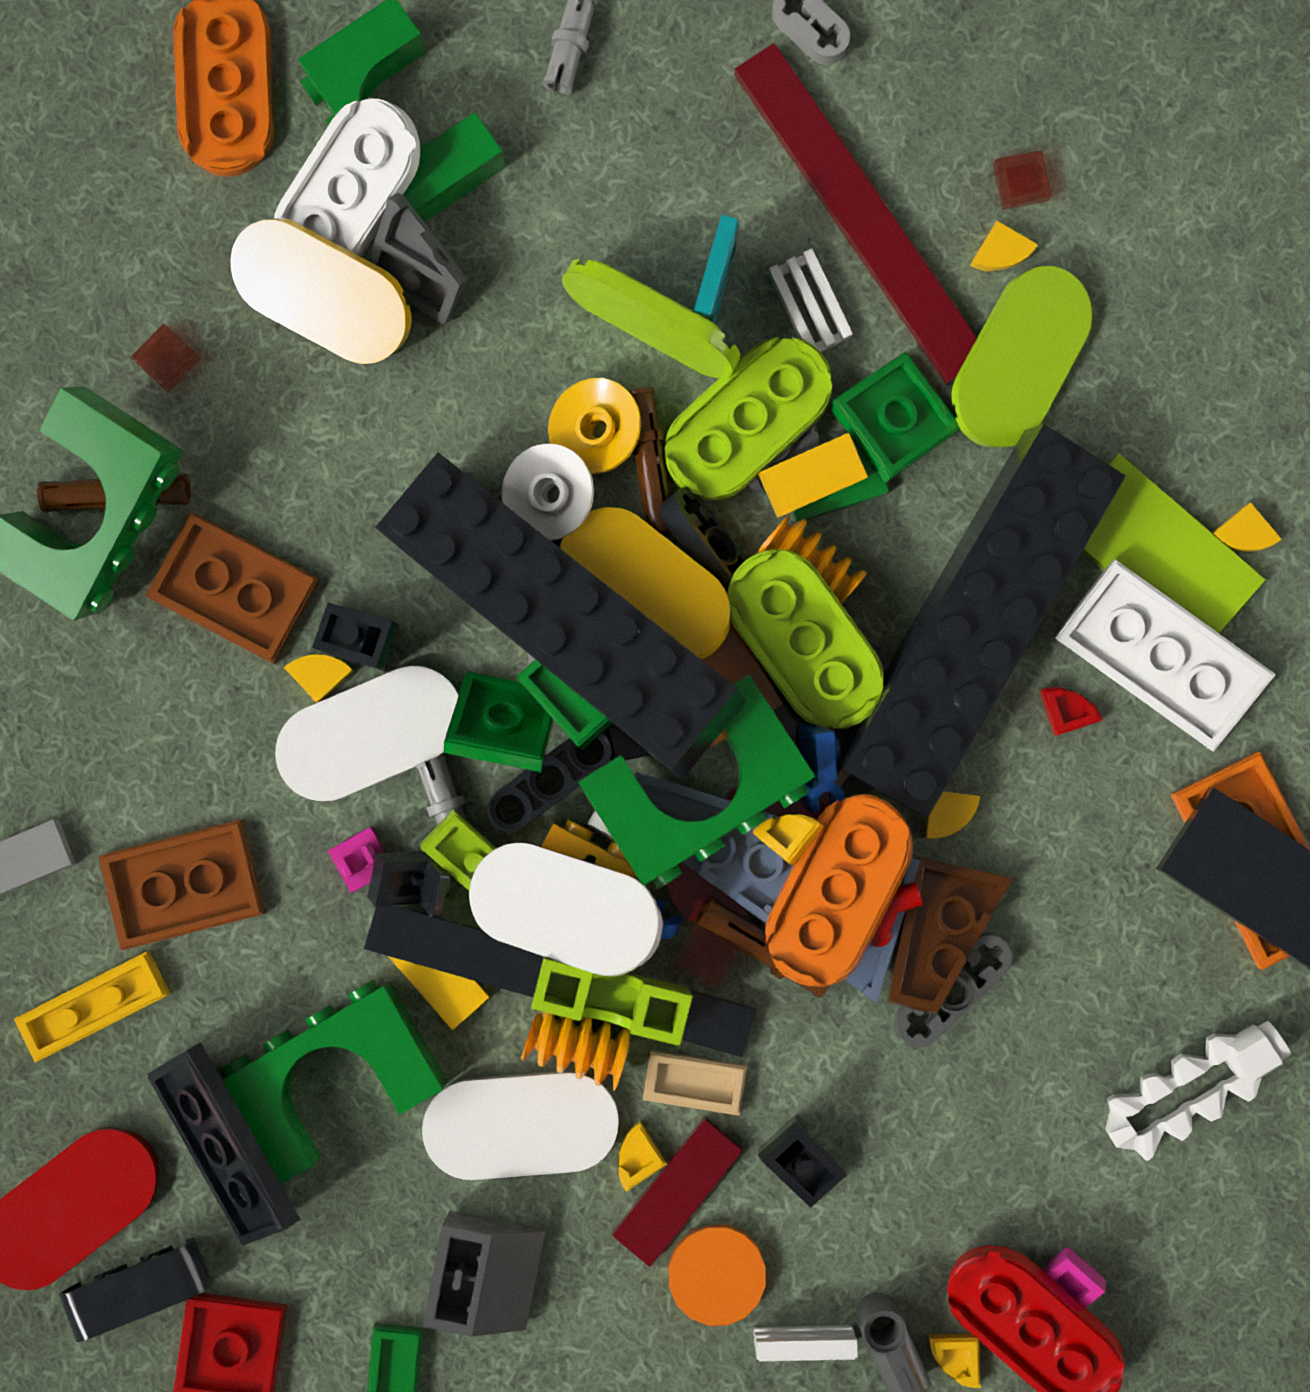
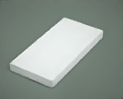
[1054,559,1276,752]

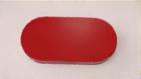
[0,1127,160,1290]
[947,1245,1125,1392]

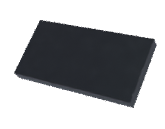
[1156,787,1310,970]
[147,1043,301,1245]

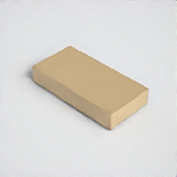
[643,1049,747,1116]

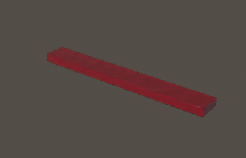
[734,43,977,385]

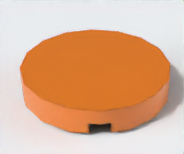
[669,1223,766,1326]

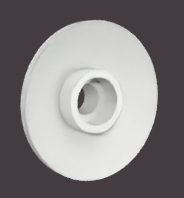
[502,444,594,541]

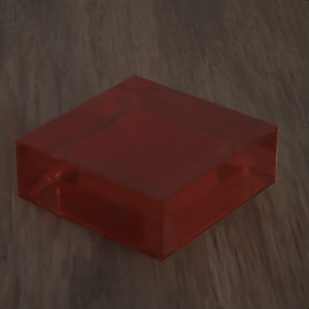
[993,150,1052,210]
[130,323,201,393]
[675,925,738,988]

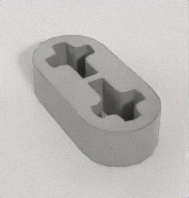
[772,0,850,65]

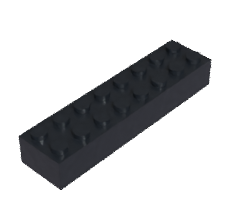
[836,424,1126,818]
[375,452,747,780]

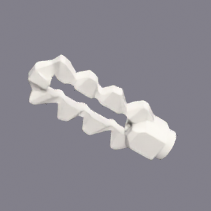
[1105,1021,1291,1161]

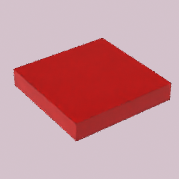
[173,1293,287,1392]

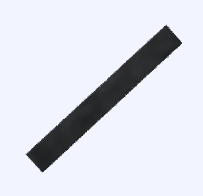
[364,905,755,1057]

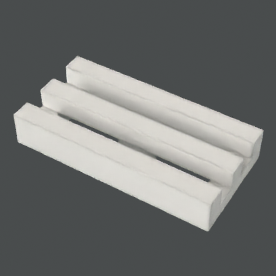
[768,249,853,352]
[754,1325,858,1361]

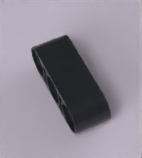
[488,733,613,832]
[59,1237,212,1342]

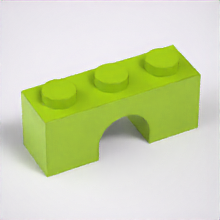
[531,956,692,1046]

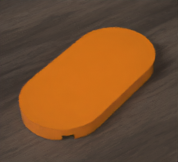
[173,0,275,177]
[765,794,913,987]

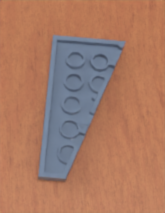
[635,772,920,1003]

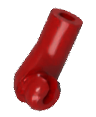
[870,881,923,947]

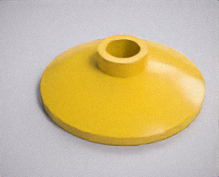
[548,378,641,475]

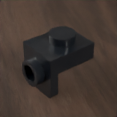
[367,851,451,917]

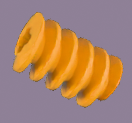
[758,512,867,603]
[521,1011,630,1091]

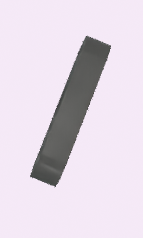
[894,933,1012,1047]

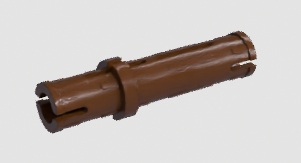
[629,387,671,535]
[37,473,191,513]
[694,897,830,998]

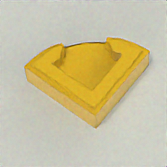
[970,221,1038,272]
[1212,502,1282,552]
[284,654,355,703]
[924,791,980,839]
[752,814,824,865]
[618,1121,667,1192]
[928,1334,981,1388]

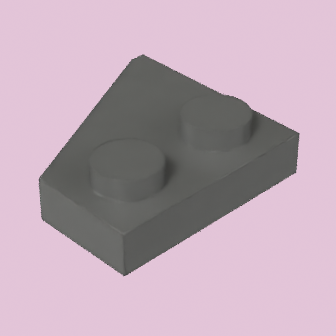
[368,193,467,325]

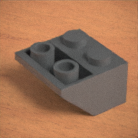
[422,1210,546,1337]

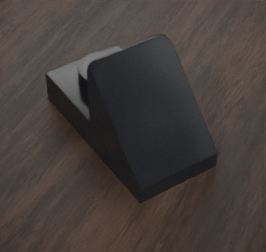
[312,602,400,672]
[758,1115,847,1208]

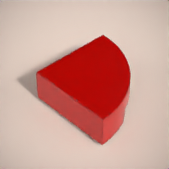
[1039,687,1103,736]

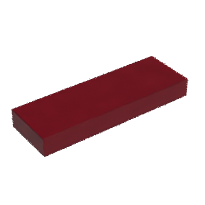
[612,1117,743,1267]

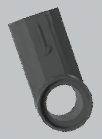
[855,1292,932,1392]

